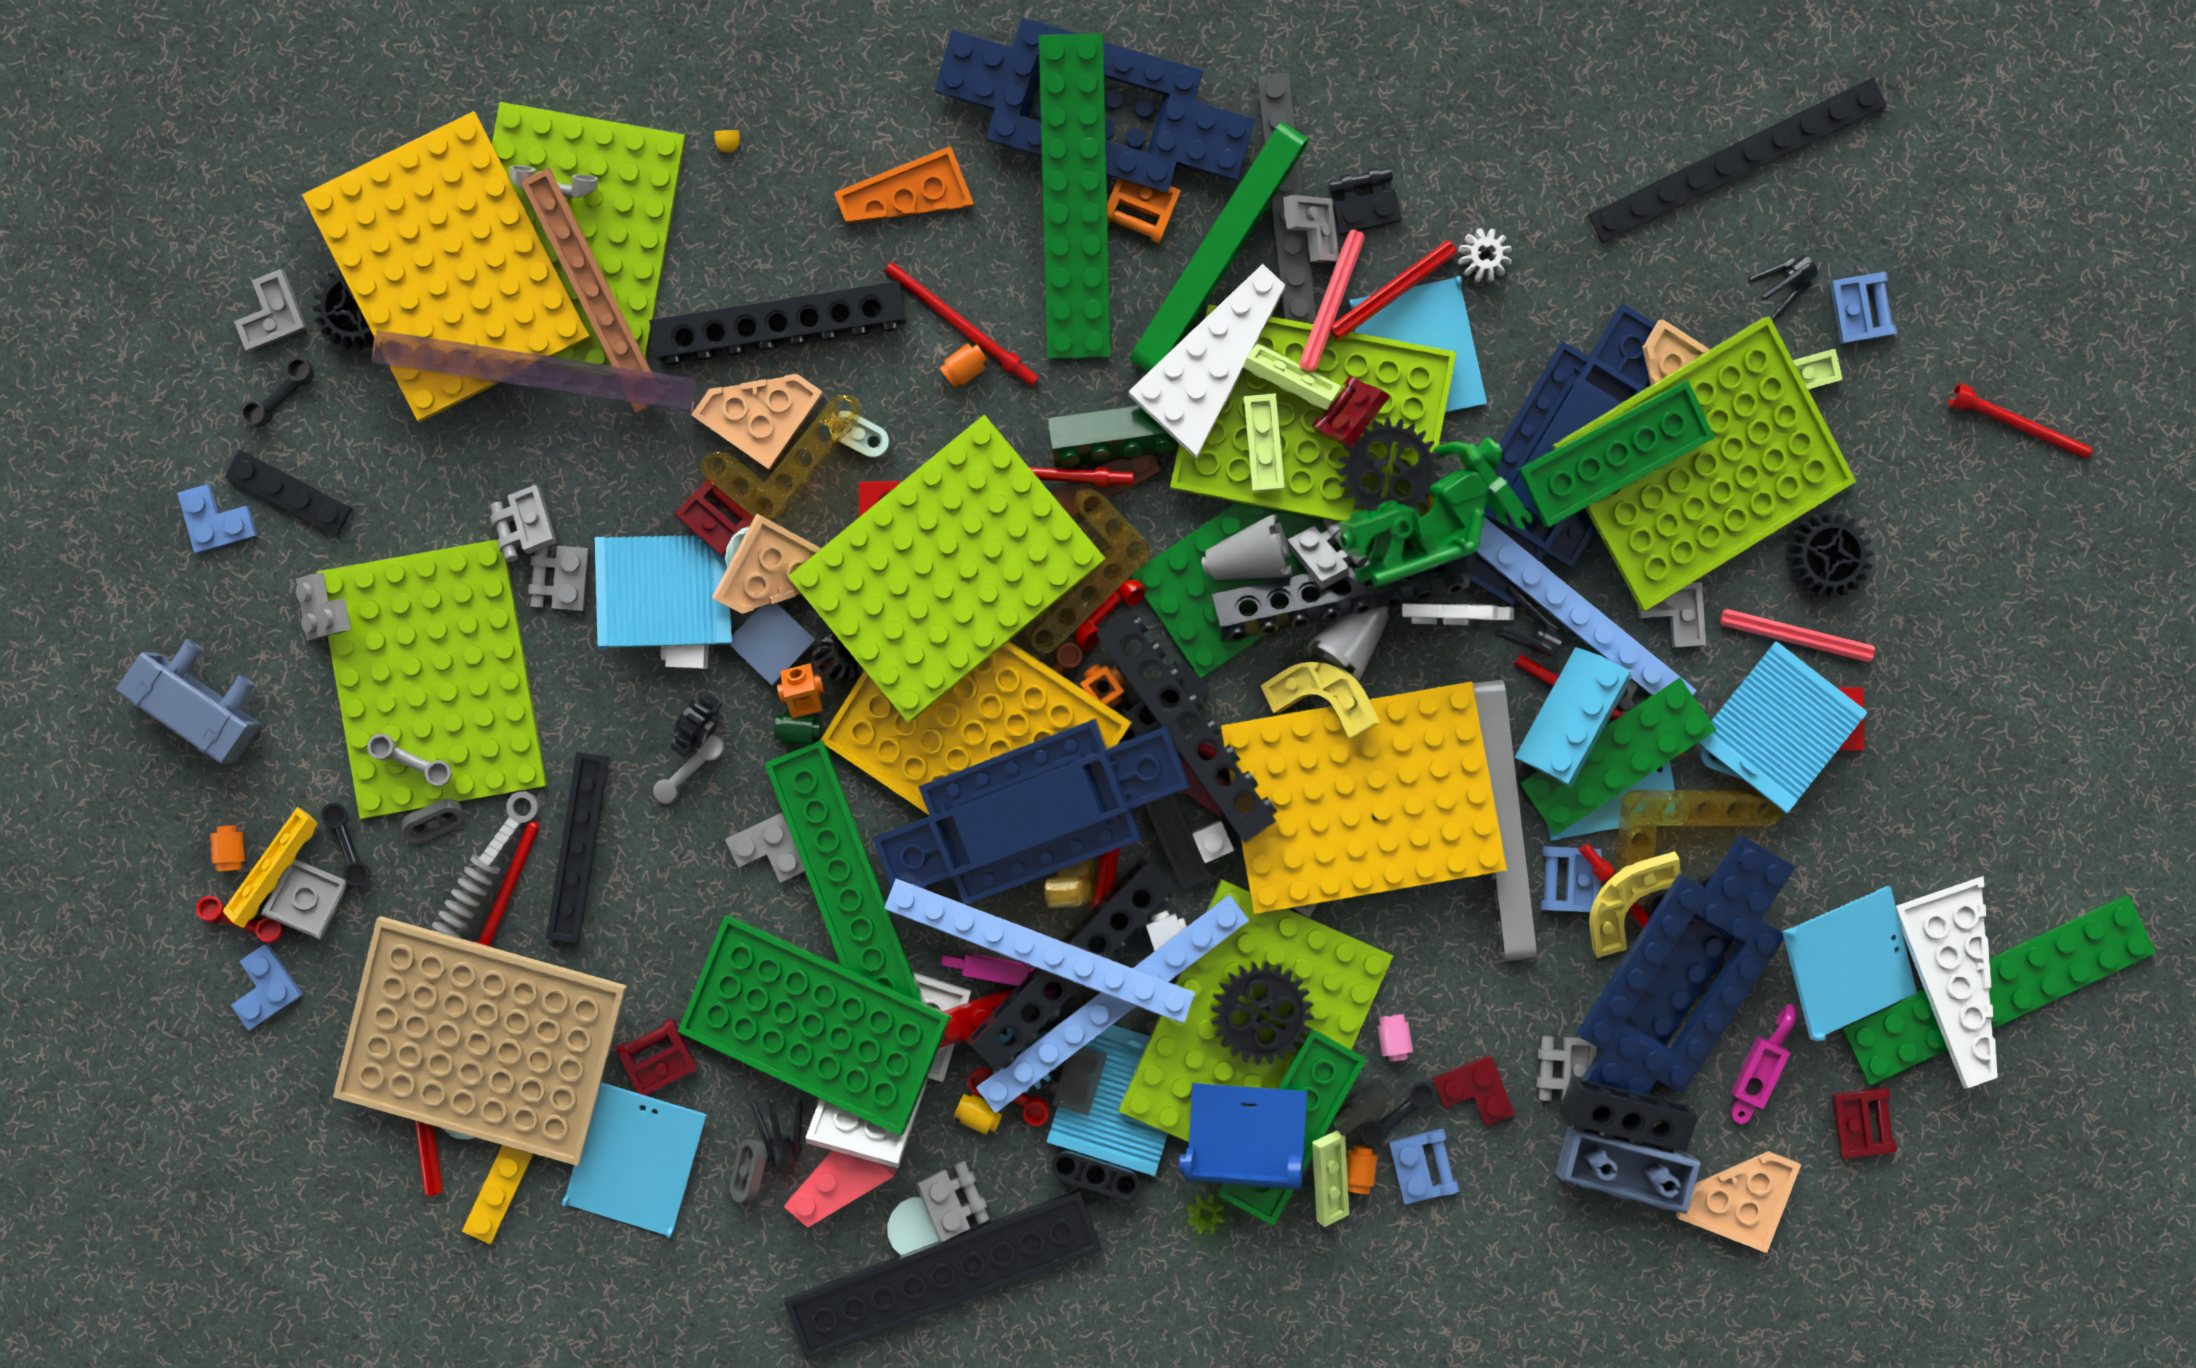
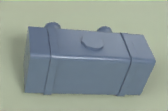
[115,639,262,764]
[1555,1126,1700,1214]

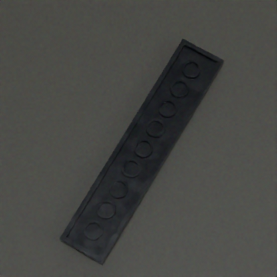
[784,1189,1102,1360]

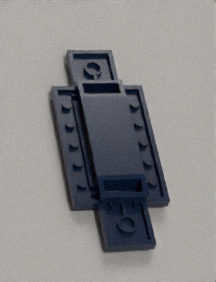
[934,17,1255,194]
[1466,303,1656,606]
[872,718,1190,905]
[1576,834,1796,1121]

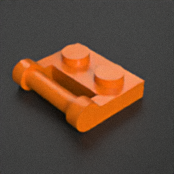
[1107,179,1181,244]

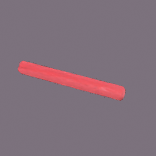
[1299,230,1365,372]
[1720,609,1875,662]

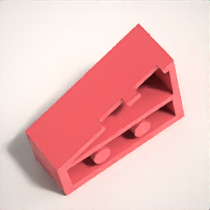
[784,1150,897,1227]

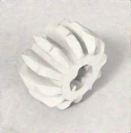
[1458,228,1512,283]

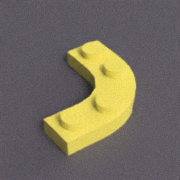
[1260,662,1380,739]
[1589,852,1681,958]

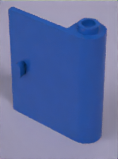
[1179,1083,1307,1190]

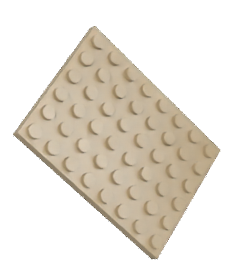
[333,916,627,1166]

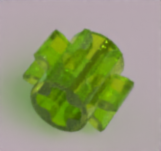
[1186,1194,1224,1234]

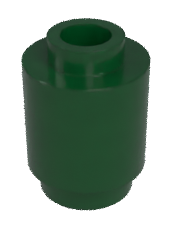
[774,712,821,745]

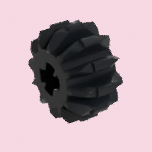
[811,631,864,685]

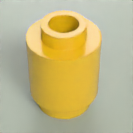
[953,1094,1002,1135]

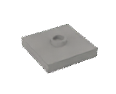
[261,859,349,940]

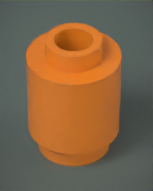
[940,343,988,388]
[210,825,245,871]
[1346,1145,1378,1194]

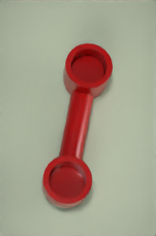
[1076,580,1147,651]
[196,896,283,944]
[968,1067,1049,1126]

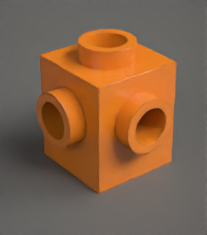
[777,663,825,718]
[1080,664,1126,708]

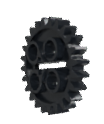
[1337,418,1442,513]
[1209,960,1314,1065]

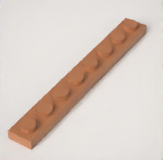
[520,168,665,413]

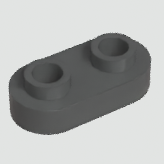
[401,799,464,843]
[730,1139,768,1202]

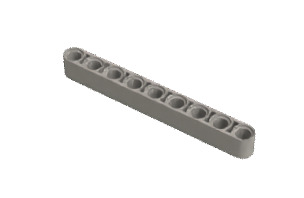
[1473,680,1537,962]

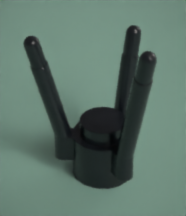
[1748,255,1818,323]
[1495,585,1563,657]
[751,1099,803,1166]

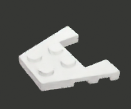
[1402,604,1514,625]

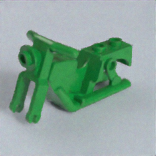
[1338,437,1532,587]

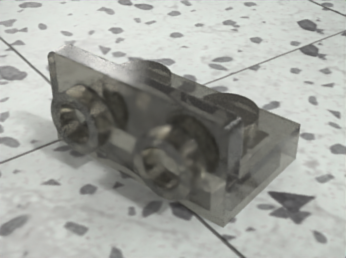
[1048,1046,1107,1116]

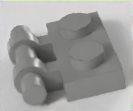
[490,484,557,562]
[1287,520,1368,589]
[528,546,590,611]
[1536,1036,1597,1101]
[915,1161,989,1242]

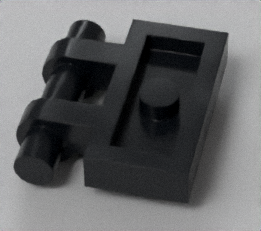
[1328,168,1402,235]

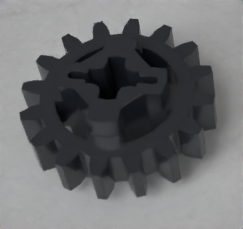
[670,692,722,757]

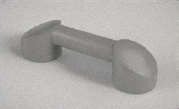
[509,165,598,199]
[367,734,453,787]
[653,735,725,804]

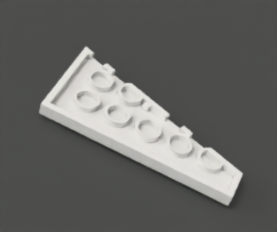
[1129,264,1285,460]
[1896,876,1998,1088]

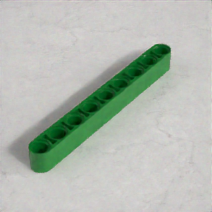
[1129,122,1309,372]

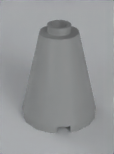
[1201,514,1293,580]
[1306,606,1389,681]

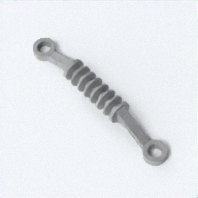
[432,791,539,938]

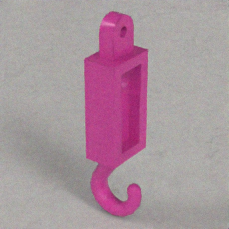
[941,952,1057,996]
[1730,1004,1797,1124]

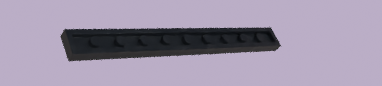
[1588,77,1887,243]

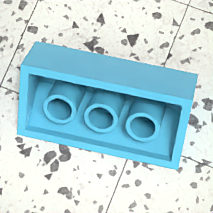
[1514,647,1632,788]

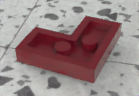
[1432,1055,1515,1126]

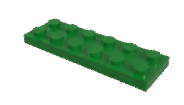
[1517,380,1715,527]
[1520,677,1716,836]
[1217,1027,1367,1226]

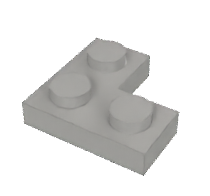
[1283,195,1339,263]
[234,269,308,352]
[296,573,351,641]
[1637,582,1706,648]
[725,812,805,883]

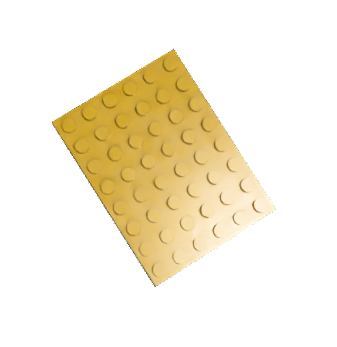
[302,111,591,422]
[820,641,1132,815]
[1221,682,1507,914]

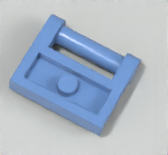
[1830,272,1897,344]
[1540,846,1601,912]
[1389,1129,1459,1204]

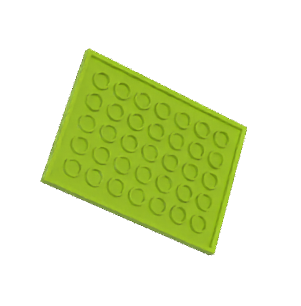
[492,102,686,379]
[1170,304,1457,522]
[1552,316,1856,611]
[788,415,1106,723]
[317,539,547,819]
[1118,879,1393,1142]

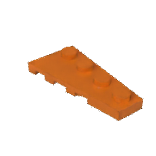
[834,146,975,224]

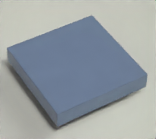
[729,603,816,685]

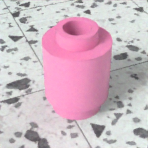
[1377,1014,1413,1061]

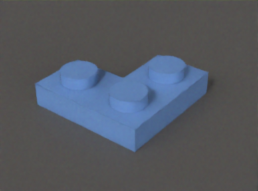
[177,484,258,554]
[231,944,303,1031]

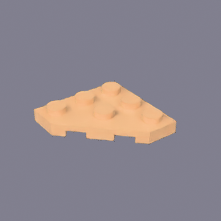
[1642,320,1710,385]
[691,374,824,470]
[712,514,821,614]
[1676,1151,1801,1253]

